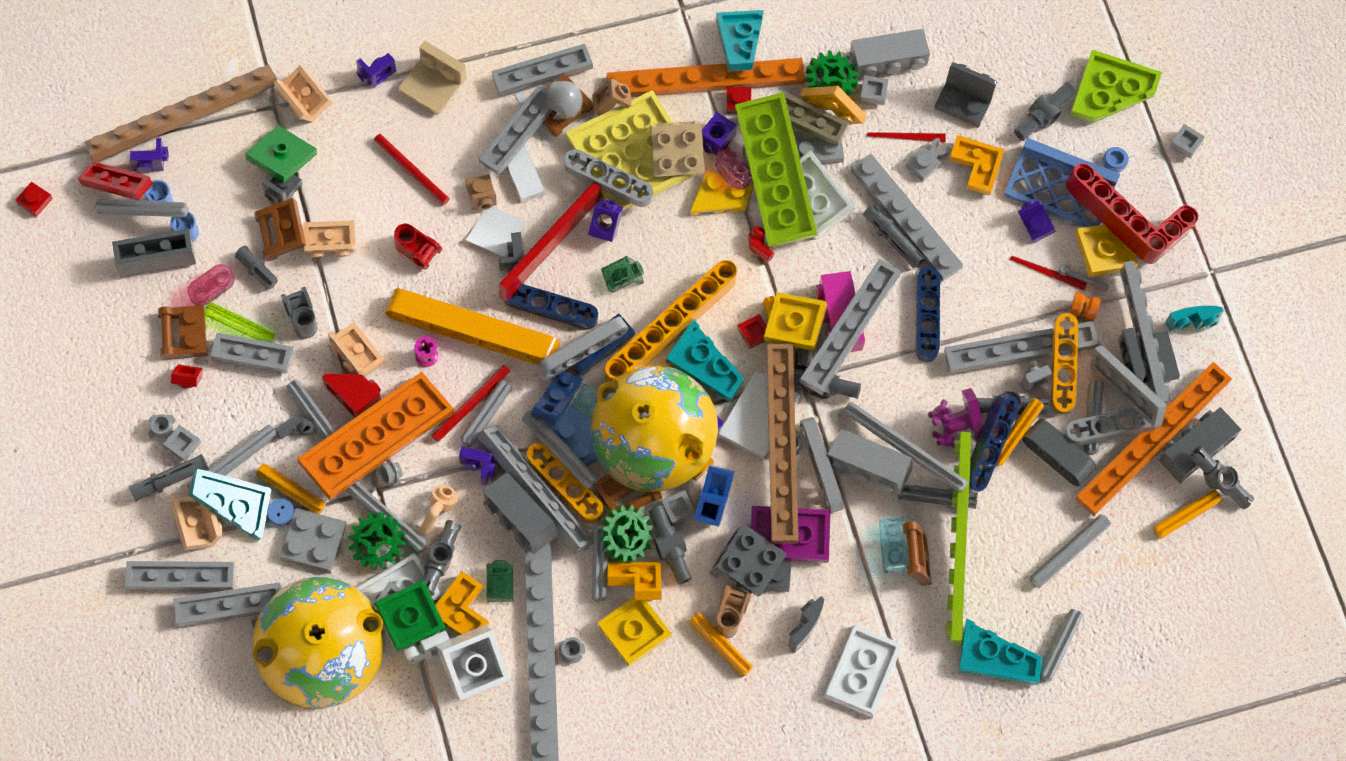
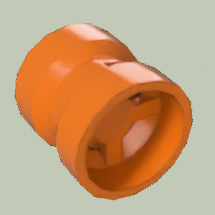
[1069,291,1101,322]

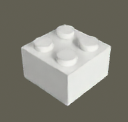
[436,625,510,700]

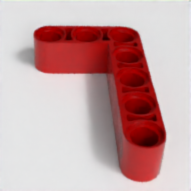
[1065,163,1199,264]

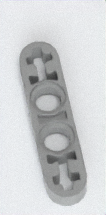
[564,149,653,207]
[537,317,629,379]
[1064,408,1161,446]
[800,417,844,513]

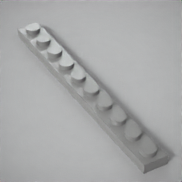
[525,542,559,761]

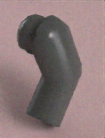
[275,416,314,440]

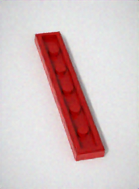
[499,182,601,301]

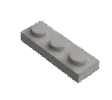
[211,333,293,374]

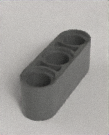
[1022,419,1096,487]

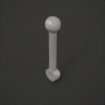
[1059,265,1109,292]

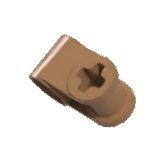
[715,584,752,638]

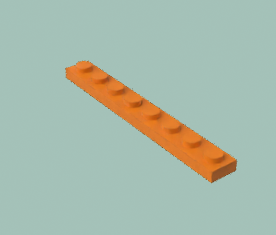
[607,58,805,97]
[1075,362,1233,516]

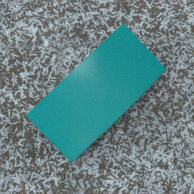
[1165,305,1224,331]

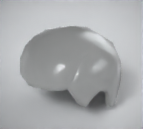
[547,81,583,119]

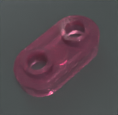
[714,149,752,189]
[187,264,235,306]

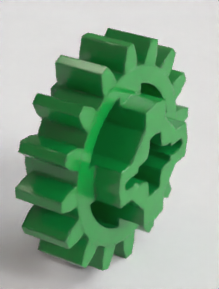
[805,50,859,96]
[597,505,654,562]
[348,512,406,570]

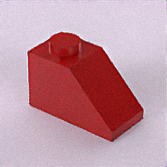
[322,373,381,418]

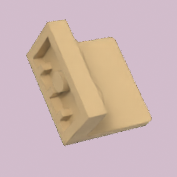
[398,40,467,115]
[649,121,704,177]

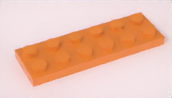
[297,371,454,501]

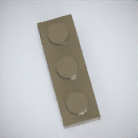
[782,91,849,147]

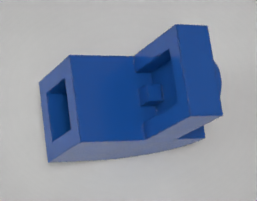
[694,464,735,527]

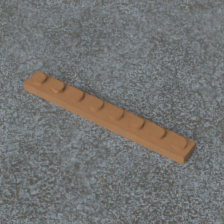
[84,64,277,163]
[766,344,798,544]

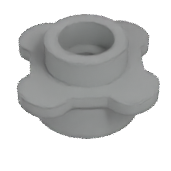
[148,414,175,440]

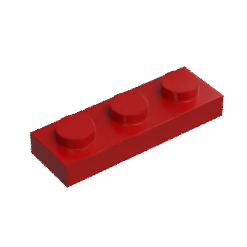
[78,161,153,201]

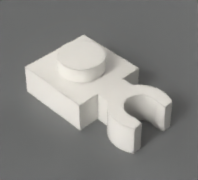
[404,630,450,666]

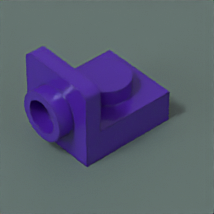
[356,53,396,88]
[1018,200,1056,243]
[459,446,496,485]

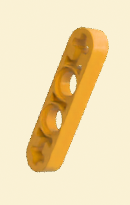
[1050,313,1078,414]
[527,443,603,524]

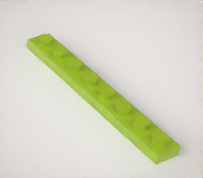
[946,432,971,645]

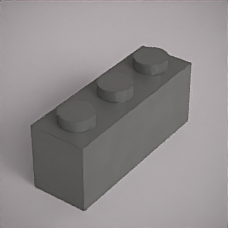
[112,229,196,277]
[1159,407,1242,483]
[482,472,559,554]

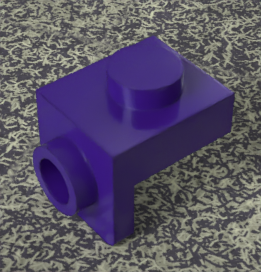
[130,138,169,173]

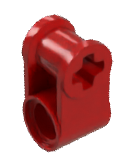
[394,223,443,270]

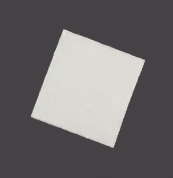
[466,207,526,257]

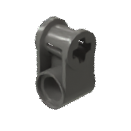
[281,286,318,339]

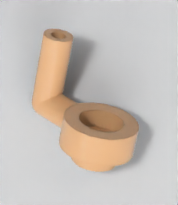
[420,485,458,535]

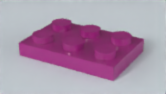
[751,506,831,563]

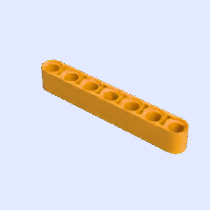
[605,260,738,383]
[385,288,560,365]

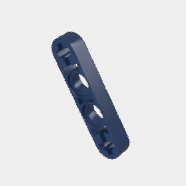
[915,267,940,362]
[504,284,599,329]
[969,394,1019,492]

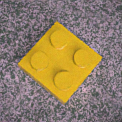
[1074,225,1138,277]
[764,292,827,351]
[597,596,672,667]

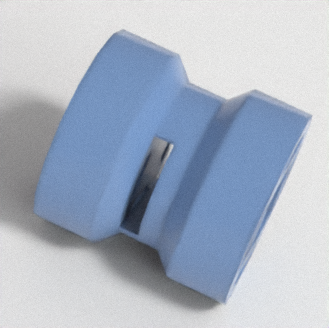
[145,180,173,202]
[170,212,199,242]

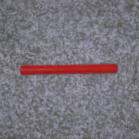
[374,133,450,205]
[431,365,511,442]

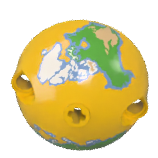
[590,365,718,492]
[252,577,385,709]

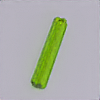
[204,302,276,343]

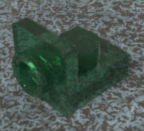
[601,256,644,293]
[486,560,513,602]

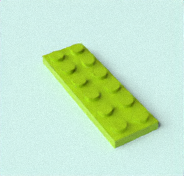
[735,92,818,248]

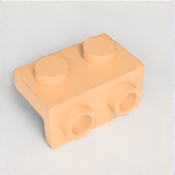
[273,65,333,122]
[303,220,356,258]
[328,322,385,377]
[170,496,222,551]

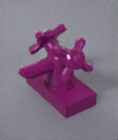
[927,388,983,449]

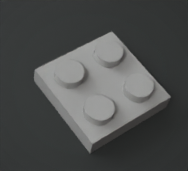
[280,508,347,573]

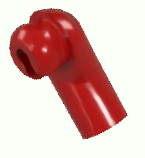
[748,226,775,263]

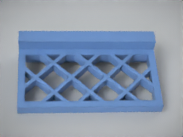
[1004,138,1120,227]

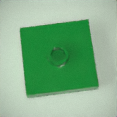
[245,125,317,183]
[374,580,446,652]

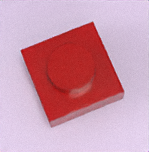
[726,87,751,114]
[15,181,53,217]
[737,314,767,350]
[171,364,203,388]

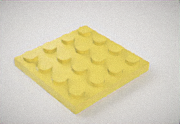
[565,90,698,211]

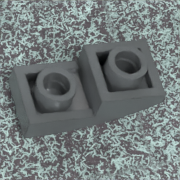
[788,596,825,653]

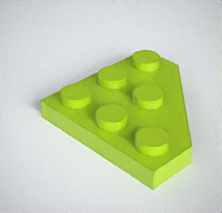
[1070,50,1162,123]

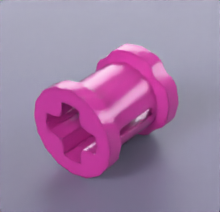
[414,336,438,367]

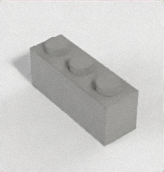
[850,29,930,77]
[827,429,914,494]

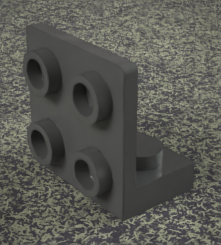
[934,62,997,127]
[1118,328,1180,385]
[709,524,786,597]

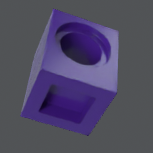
[702,111,737,157]
[588,200,624,242]

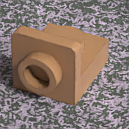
[592,78,632,116]
[465,174,497,210]

